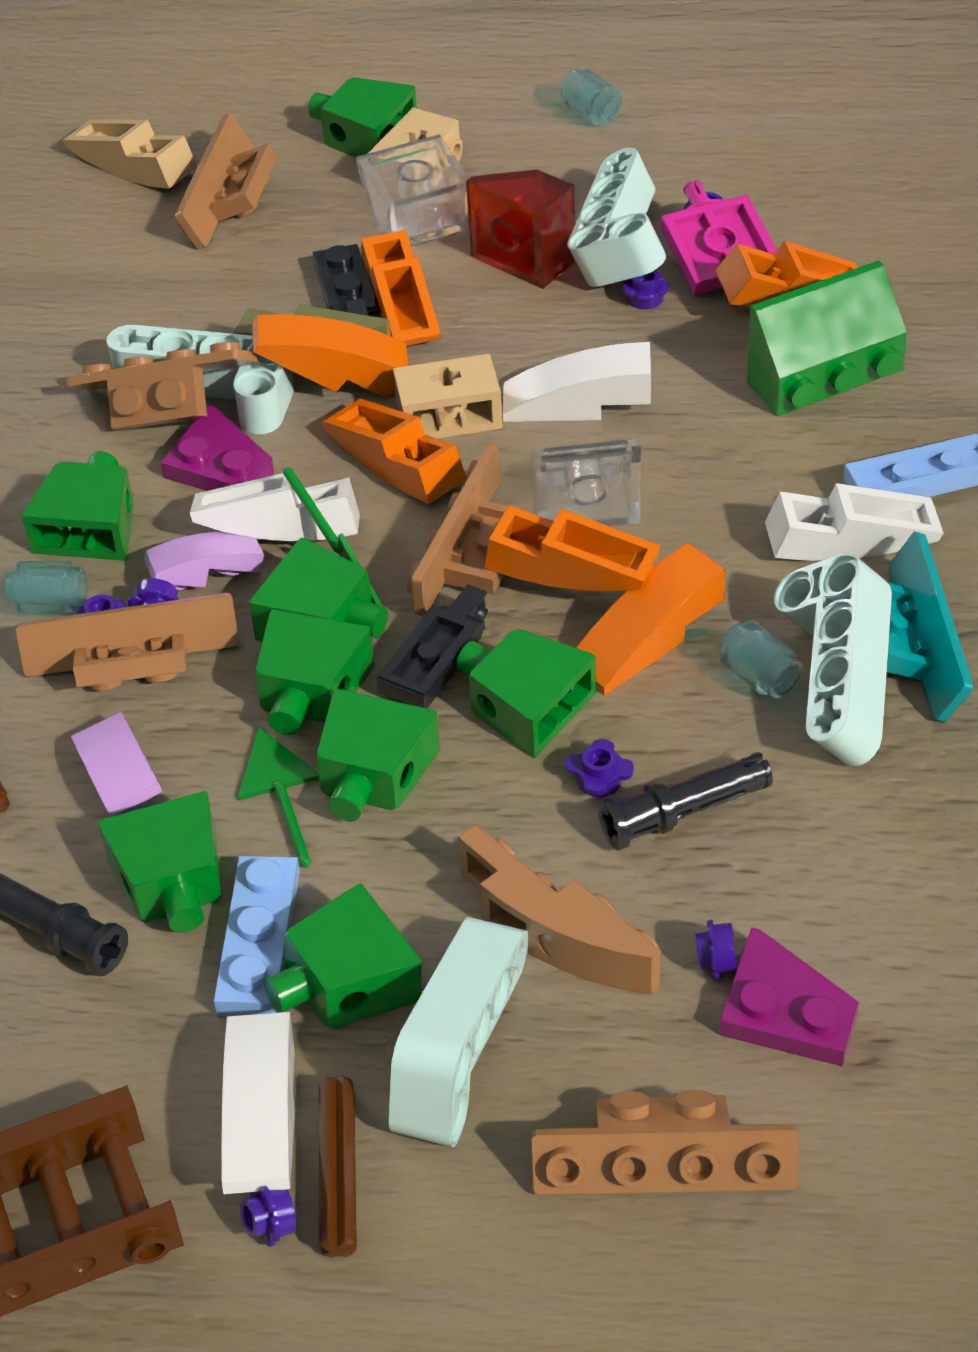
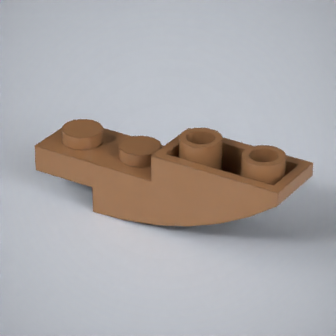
[458,824,661,994]

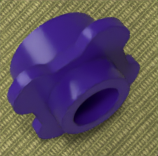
[565,739,634,797]

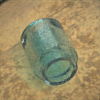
[560,69,622,126]
[5,561,87,614]
[720,620,802,698]

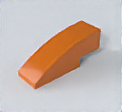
[361,230,441,346]
[715,241,858,308]
[252,314,409,399]
[322,399,466,504]
[484,505,661,591]
[576,542,726,696]

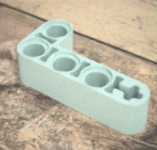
[567,147,666,287]
[106,325,295,435]
[774,553,892,767]
[389,917,528,1147]

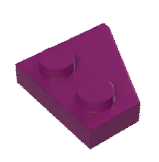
[160,405,274,491]
[719,927,859,1067]

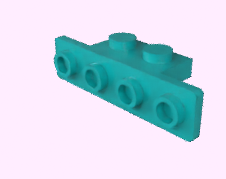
[887,531,974,722]

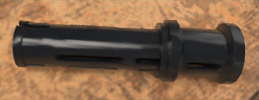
[598,752,773,851]
[0,873,128,976]

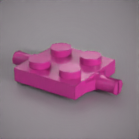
[660,180,777,308]

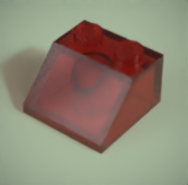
[466,169,576,289]

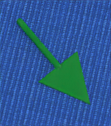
[283,467,383,607]
[238,727,319,867]

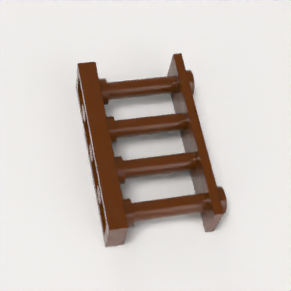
[0,1085,184,1317]

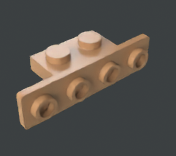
[175,113,277,249]
[65,342,258,430]
[407,443,530,616]
[16,593,239,691]
[532,1090,799,1195]

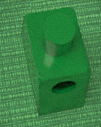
[308,77,417,163]
[22,451,134,561]
[249,537,388,642]
[256,609,374,735]
[457,629,596,758]
[316,688,440,822]
[98,791,222,933]
[264,883,422,1028]

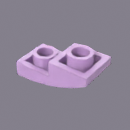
[144,531,264,590]
[71,711,163,817]

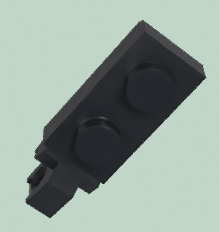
[312,244,377,316]
[376,584,488,708]

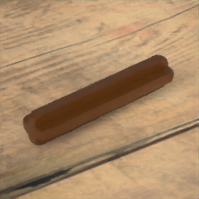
[319,1076,357,1258]

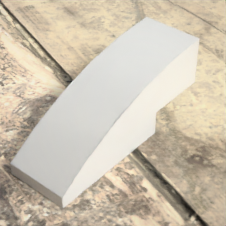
[503,342,651,422]
[190,473,360,541]
[765,483,943,561]
[221,1012,295,1194]

